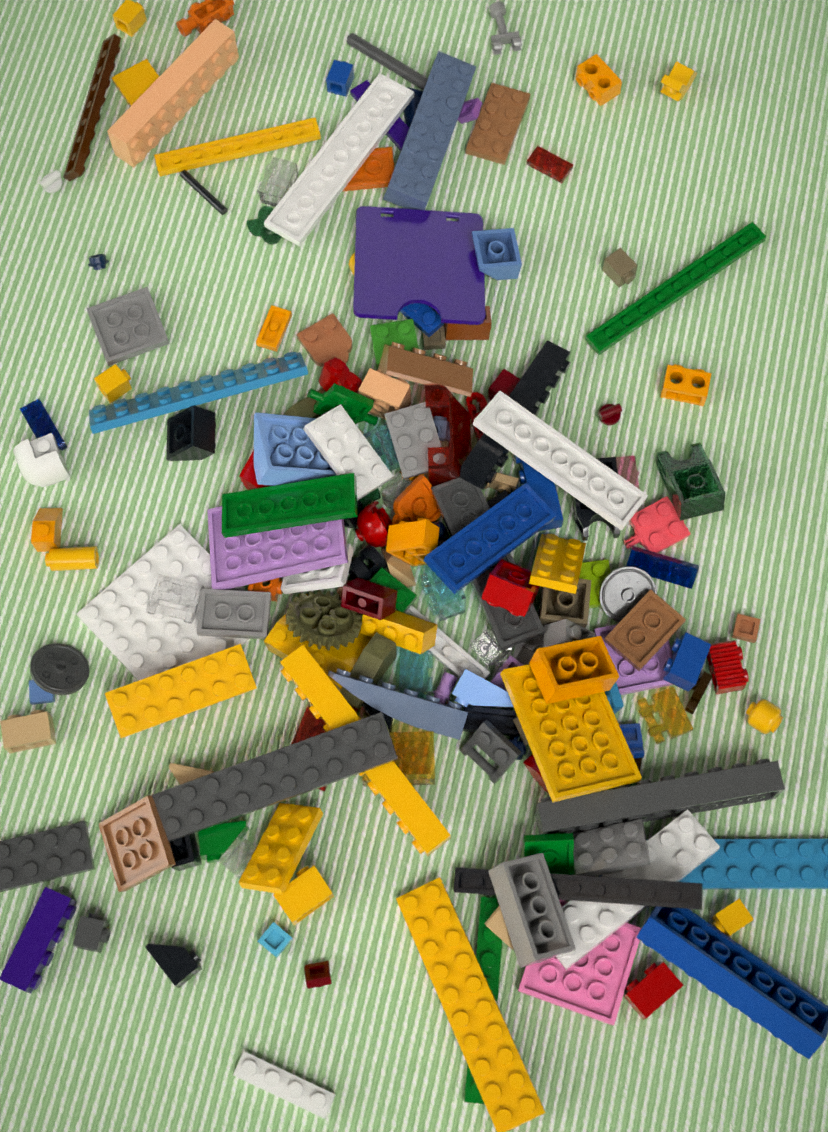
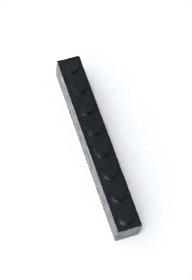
[460,340,571,490]

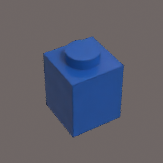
[326,60,354,97]

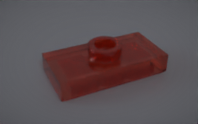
[527,146,573,183]

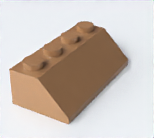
[378,342,473,397]

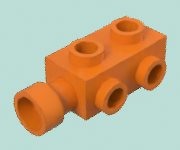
[176,0,234,37]

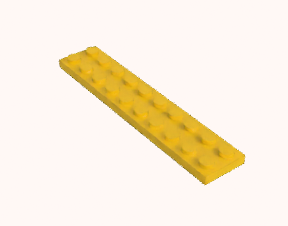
[396,877,546,1132]

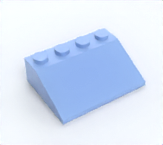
[254,412,336,486]

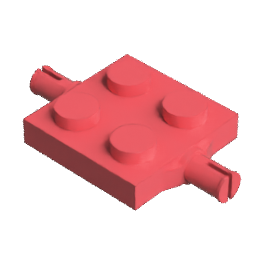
[623,496,694,557]

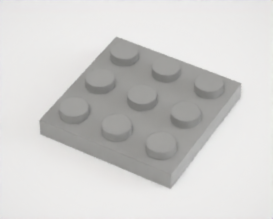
[86,287,170,366]

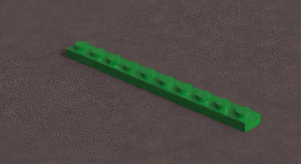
[585,222,767,355]

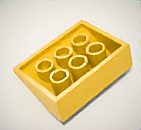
[264,593,372,692]

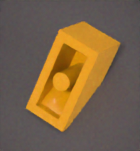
[31,508,63,552]

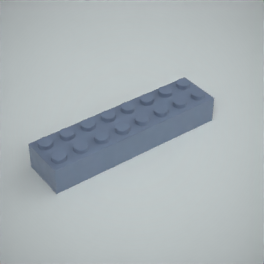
[383,51,476,210]

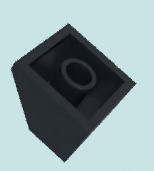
[166,405,216,461]

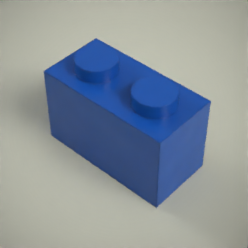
[663,632,711,691]

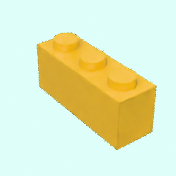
[361,610,438,654]

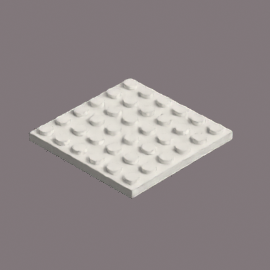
[76,524,272,681]

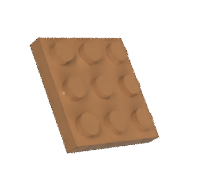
[99,795,176,892]

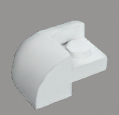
[13,433,70,487]

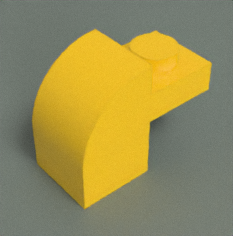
[660,61,697,102]

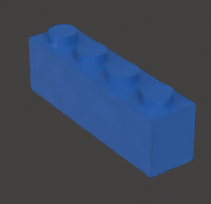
[514,455,563,532]

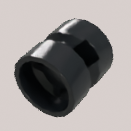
[348,544,387,581]

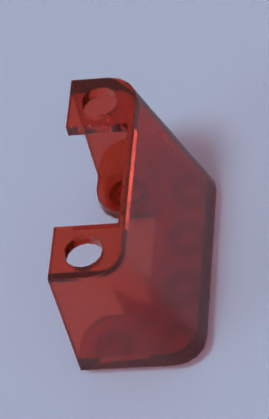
[425,385,472,487]

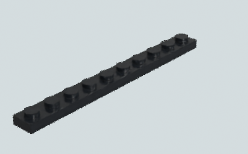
[454,867,703,910]

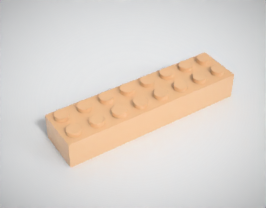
[107,19,239,168]

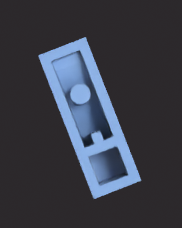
[452,669,513,707]

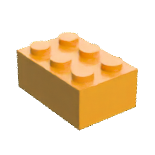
[529,636,619,704]

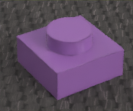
[458,98,482,124]

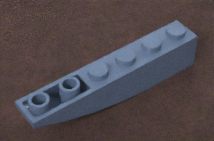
[328,668,468,740]

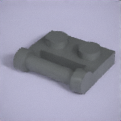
[460,720,522,784]

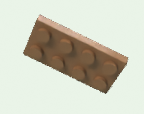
[466,83,531,165]

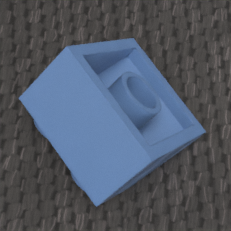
[472,228,522,280]

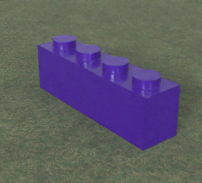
[0,887,76,994]

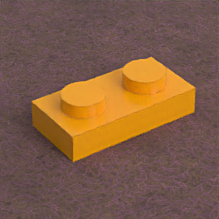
[256,305,292,352]

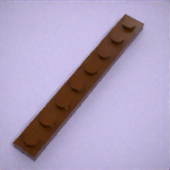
[63,34,121,181]

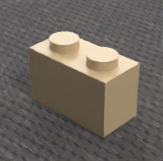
[0,710,56,753]

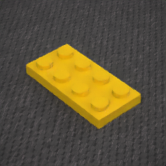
[529,534,586,594]
[238,803,323,895]

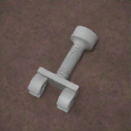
[489,1,522,55]

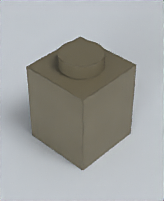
[602,248,638,288]

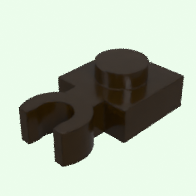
[684,671,713,715]

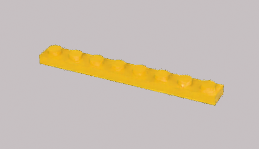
[154,117,321,176]

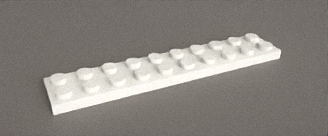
[264,73,414,247]

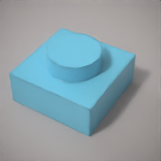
[258,922,293,958]

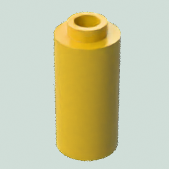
[45,546,99,571]

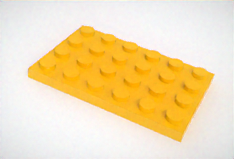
[500,664,642,802]

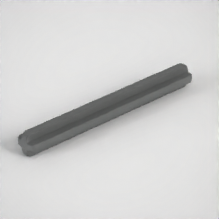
[346,33,428,90]

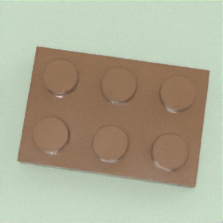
[604,590,686,671]

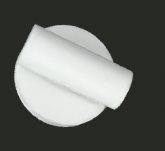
[39,170,63,193]

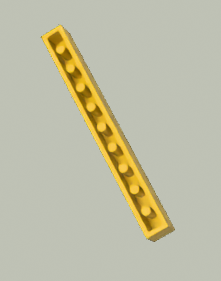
[280,645,451,857]

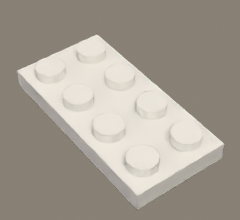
[303,404,393,501]

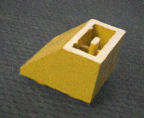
[273,866,334,926]

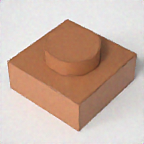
[732,614,761,643]

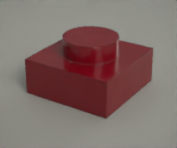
[304,961,332,989]

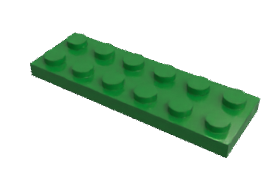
[221,473,358,538]

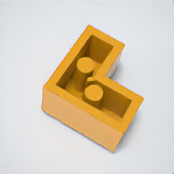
[386,518,440,567]

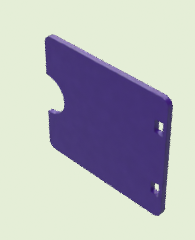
[353,206,485,325]

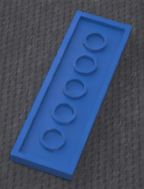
[424,483,557,594]

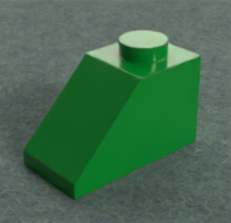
[198,820,249,863]

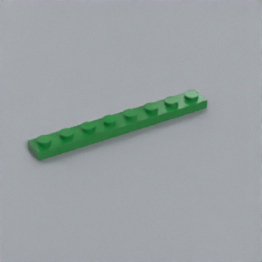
[464,897,502,1104]

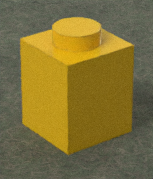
[113,0,147,37]
[94,364,132,404]
[711,898,754,937]

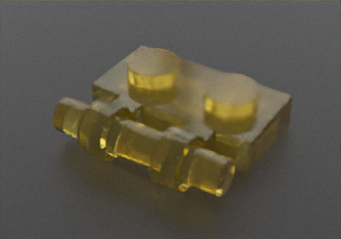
[637,686,693,744]

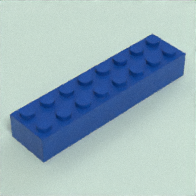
[636,907,828,1059]

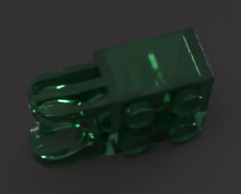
[656,442,726,521]

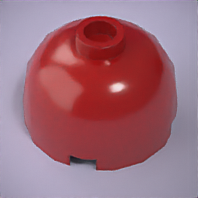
[355,501,392,547]

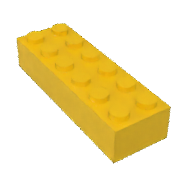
[104,644,257,739]

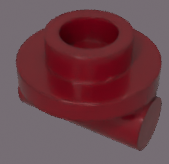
[598,403,622,426]

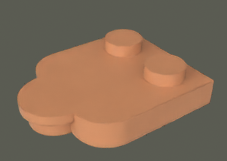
[296,313,352,367]

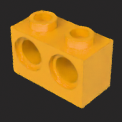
[576,54,622,106]
[660,365,712,406]

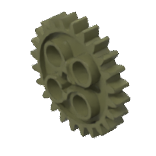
[286,590,362,650]

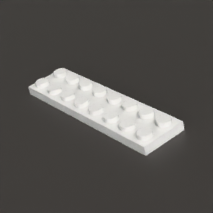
[472,391,648,531]
[556,809,720,970]

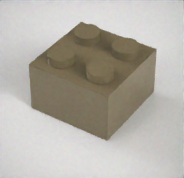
[538,579,591,628]

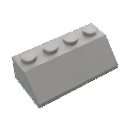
[488,853,576,968]

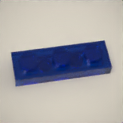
[626,546,699,589]

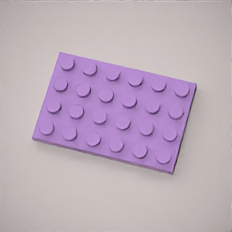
[207,506,348,590]

